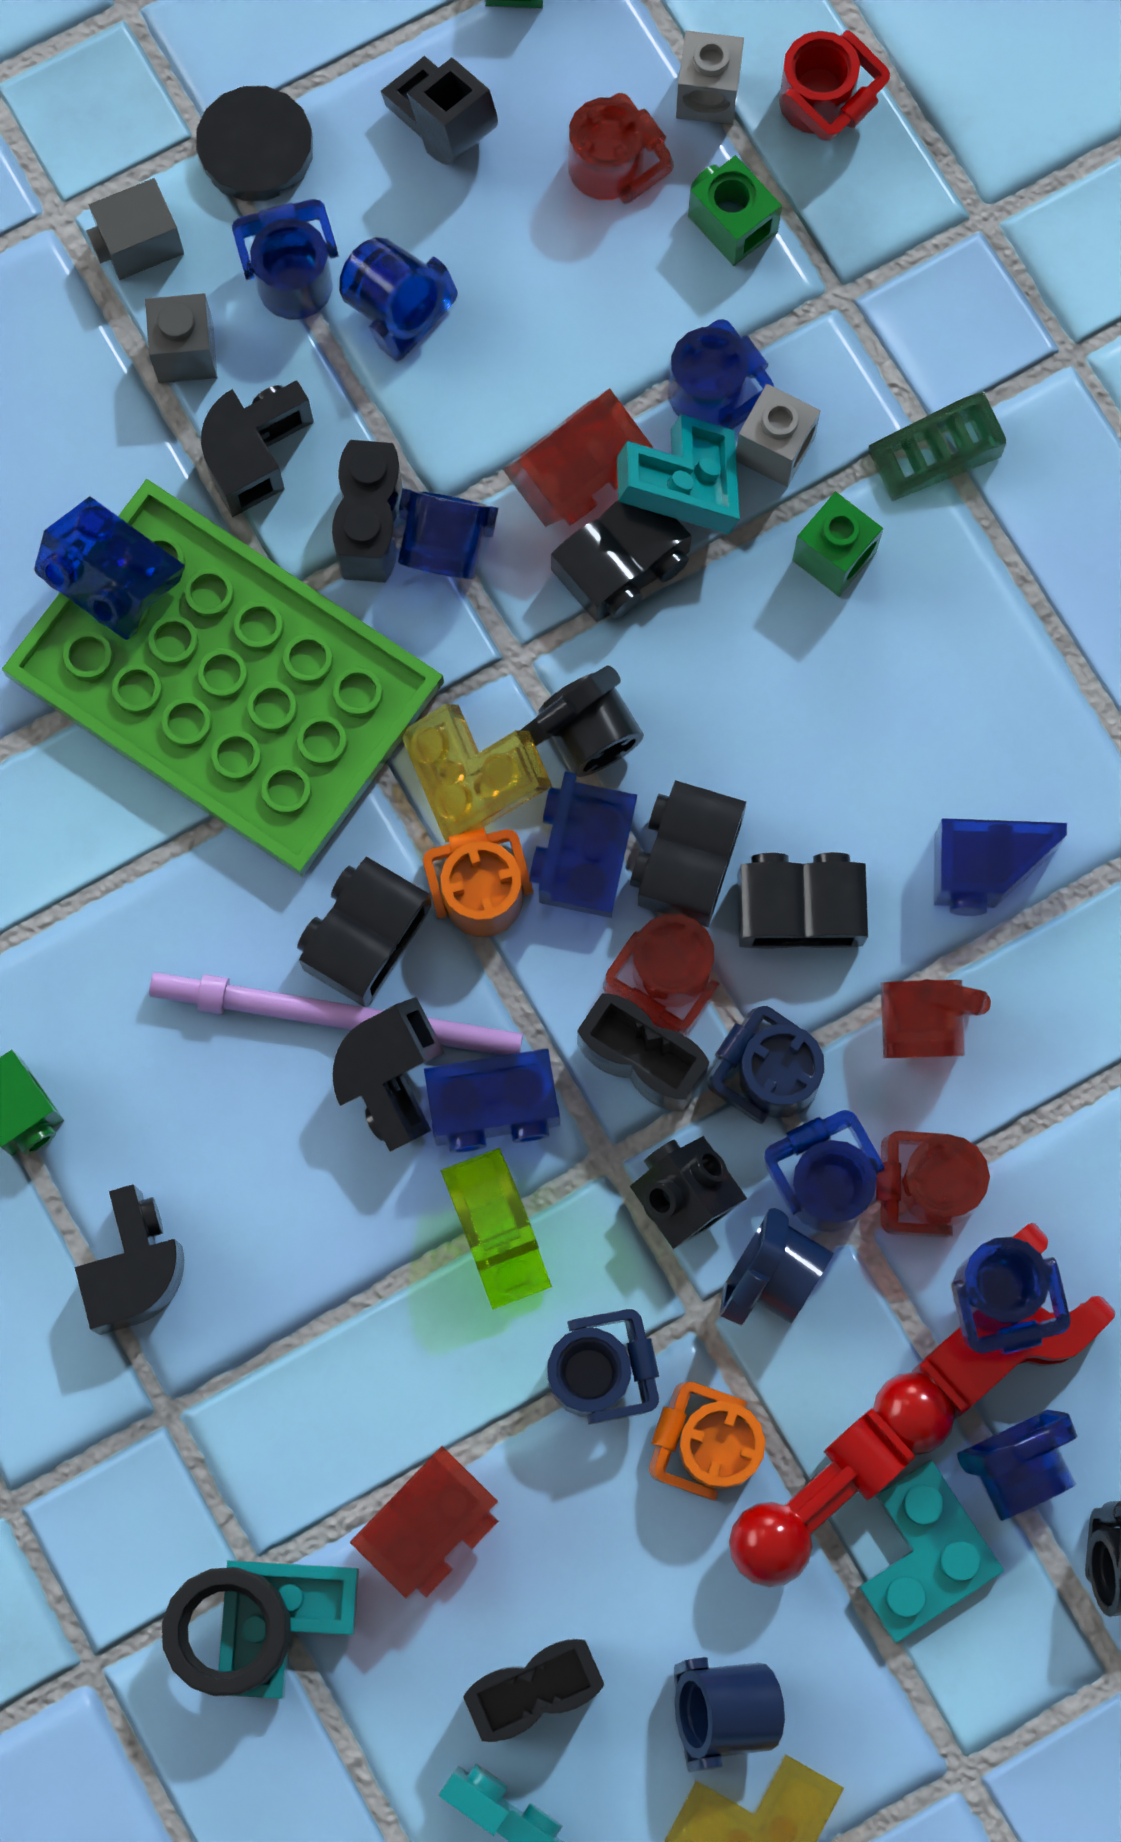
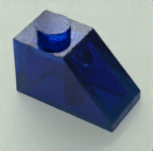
[934,818,1067,916]

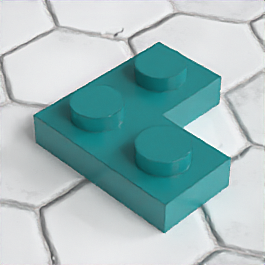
[617,414,740,534]
[858,1459,1004,1643]
[218,1560,359,1699]
[438,1764,563,1842]

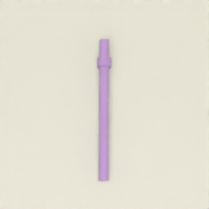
[149,972,523,1058]

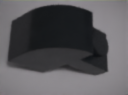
[381,56,498,165]
[201,380,314,518]
[333,997,445,1152]
[74,1184,184,1335]

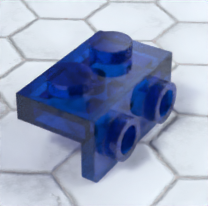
[34,496,185,640]
[529,771,638,918]
[424,1048,561,1153]

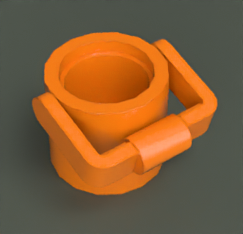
[423,827,534,937]
[649,1382,765,1501]

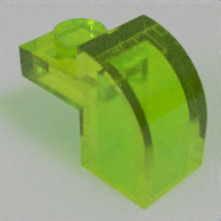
[440,1148,552,1310]

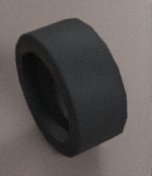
[162,1567,291,1696]

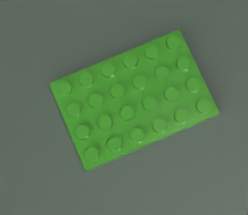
[2,479,444,877]

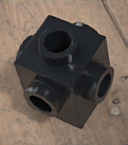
[630,1136,747,1249]

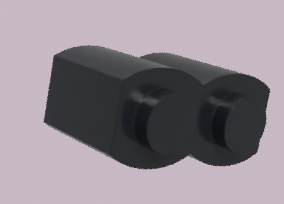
[332,440,403,583]
[551,500,692,623]
[630,780,746,927]
[737,852,868,949]
[297,856,432,1007]
[577,993,709,1112]
[463,1639,605,1742]

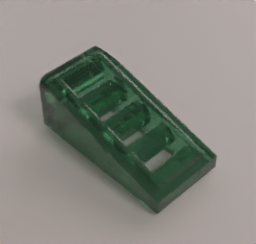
[868,391,1006,501]

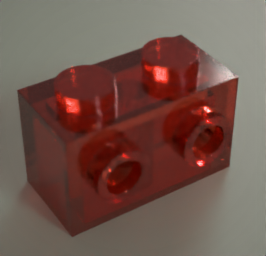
[502,388,653,527]
[350,1446,500,1599]

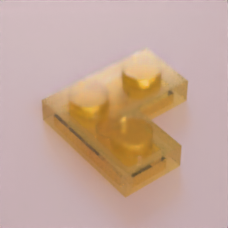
[402,704,553,842]
[664,1753,844,1842]

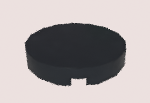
[196,86,313,201]

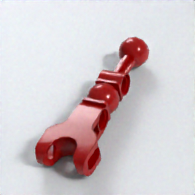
[729,1223,1115,1587]

